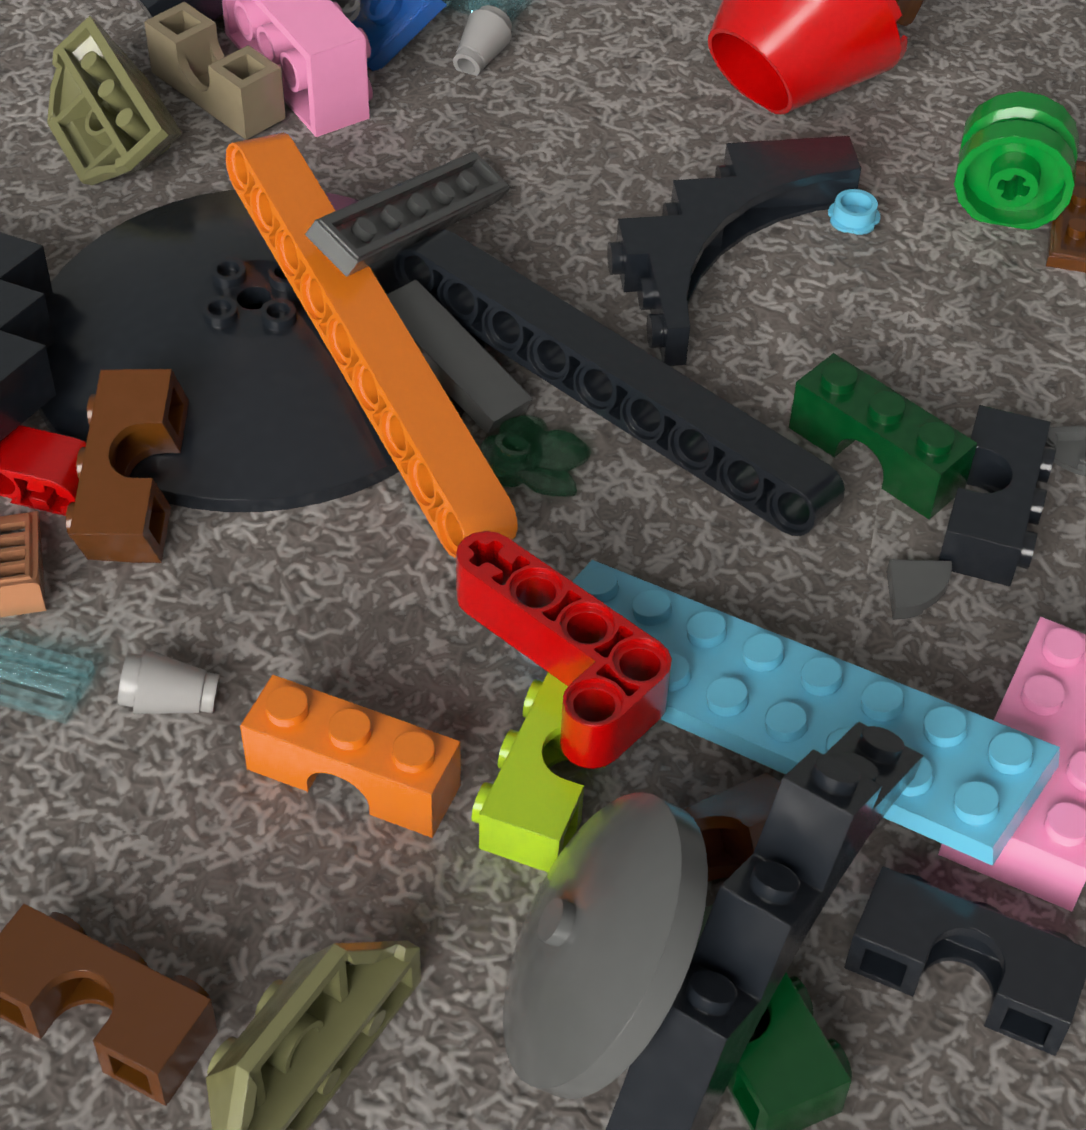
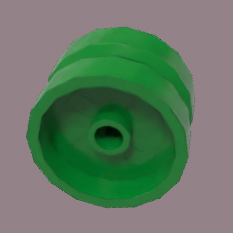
[954,91,1079,230]

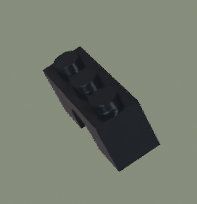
[938,405,1056,586]
[844,866,1086,1056]

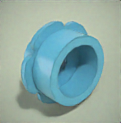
[828,189,880,235]

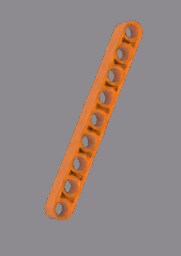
[226,132,518,558]

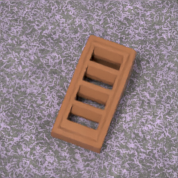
[0,511,46,618]

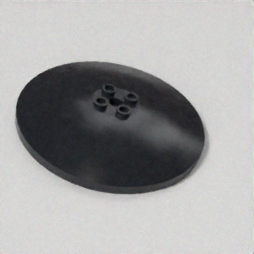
[39,190,485,512]

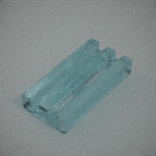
[0,636,96,724]

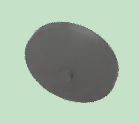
[503,792,708,1099]

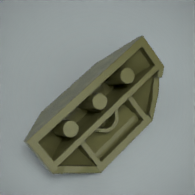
[47,16,183,185]
[206,940,421,1130]

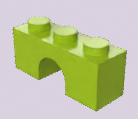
[471,672,605,872]

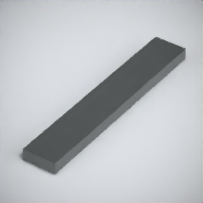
[305,151,510,277]

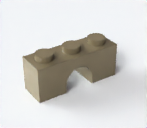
[144,2,286,140]

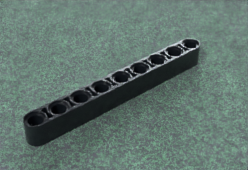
[394,229,845,536]

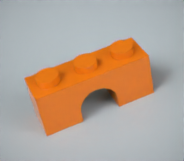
[240,674,461,838]

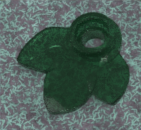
[480,415,592,497]

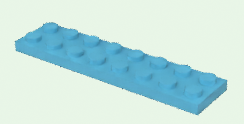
[521,560,1060,866]

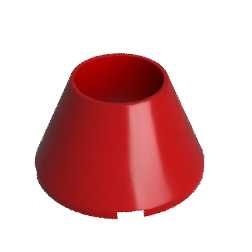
[708,0,908,115]

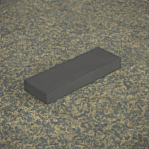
[387,280,533,434]

